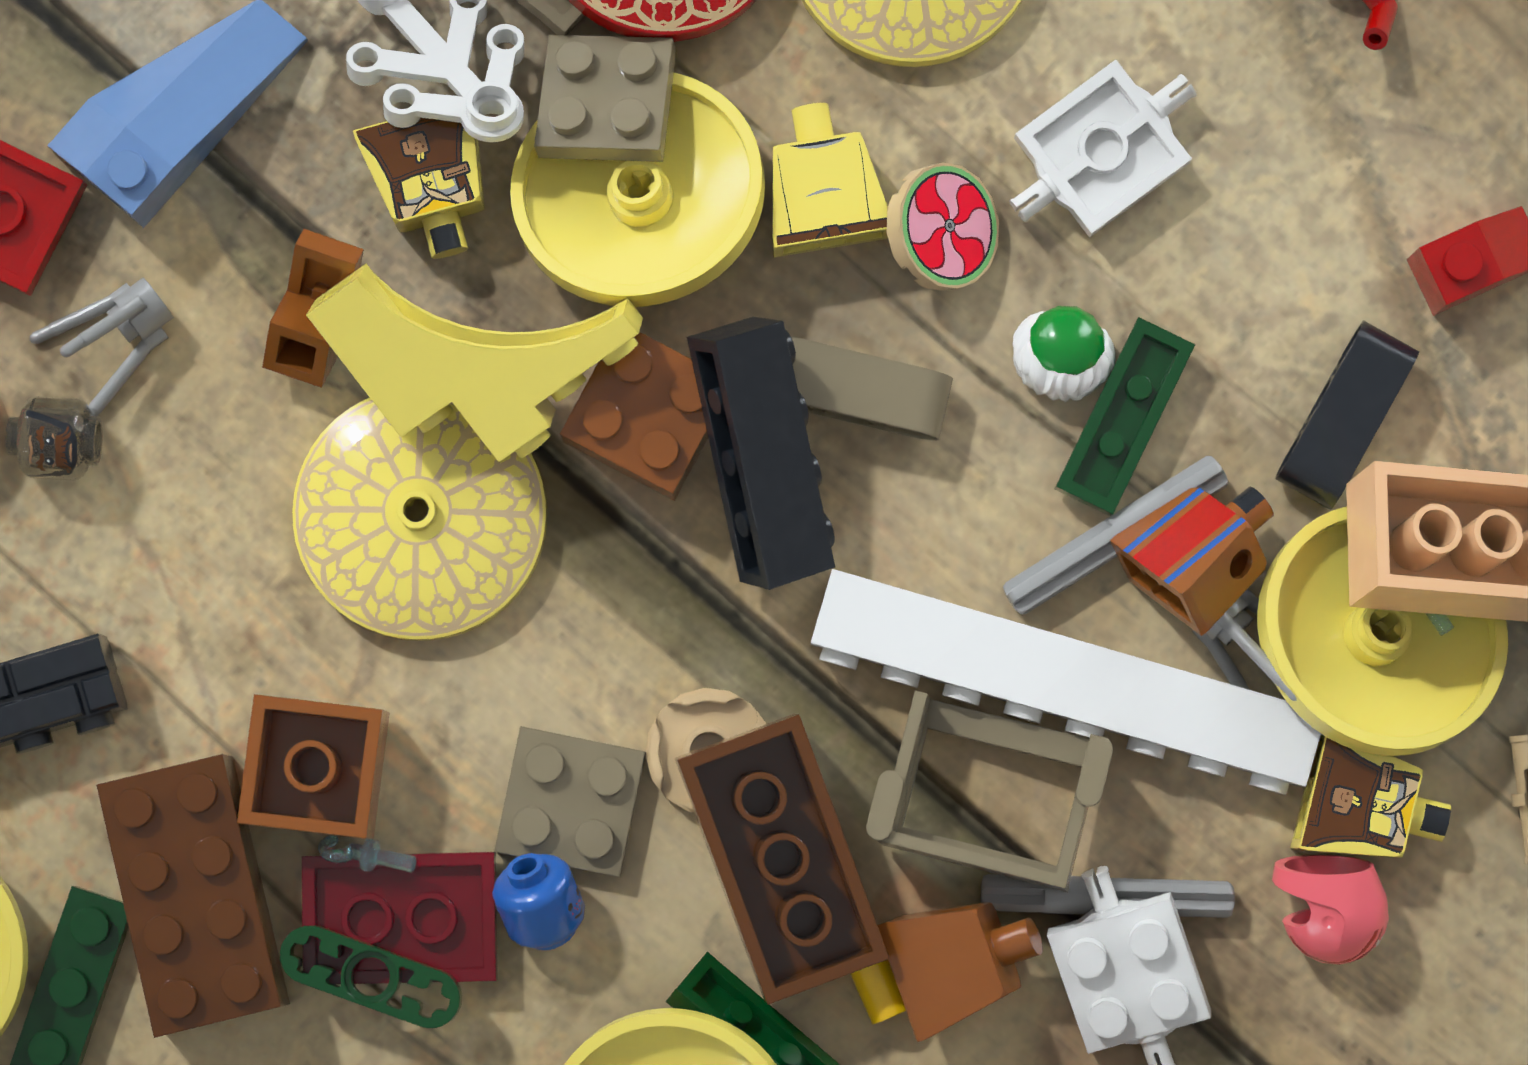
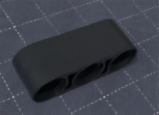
[1275,320,1420,510]

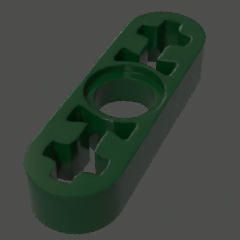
[280,925,462,1028]

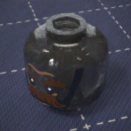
[5,396,103,481]

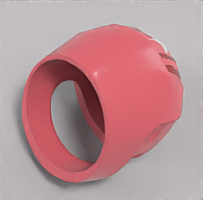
[1272,855,1389,965]

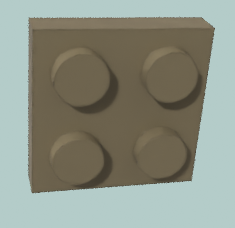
[534,35,676,162]
[494,726,646,877]

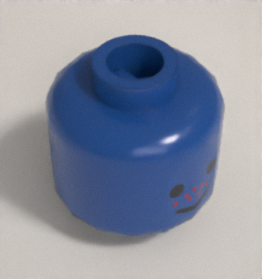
[492,853,585,951]

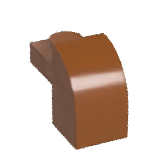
[262,229,364,388]

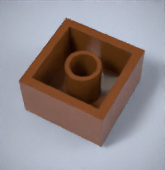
[560,332,708,501]
[237,694,390,839]

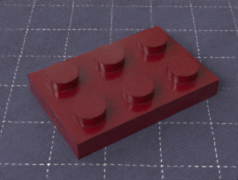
[302,852,498,985]

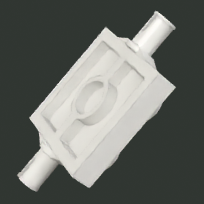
[1009,60,1196,238]
[1047,866,1211,1065]

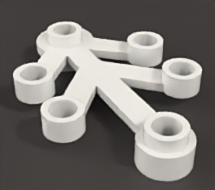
[346,0,524,142]

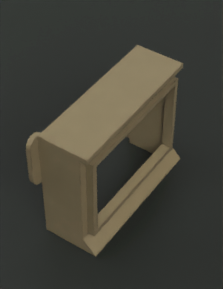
[866,690,1113,893]

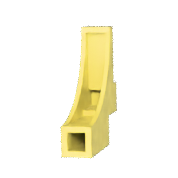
[306,263,643,462]

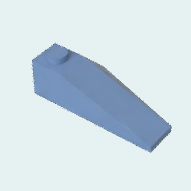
[47,0,308,228]

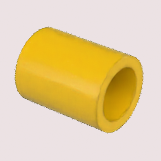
[850,960,906,1025]

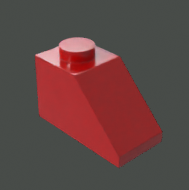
[1406,206,1528,316]

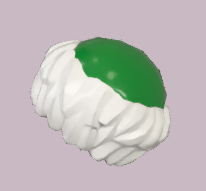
[1013,306,1116,402]

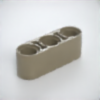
[791,336,953,441]

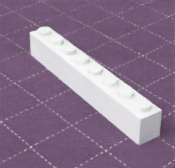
[810,569,1321,795]

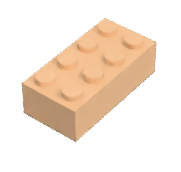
[1346,461,1528,622]

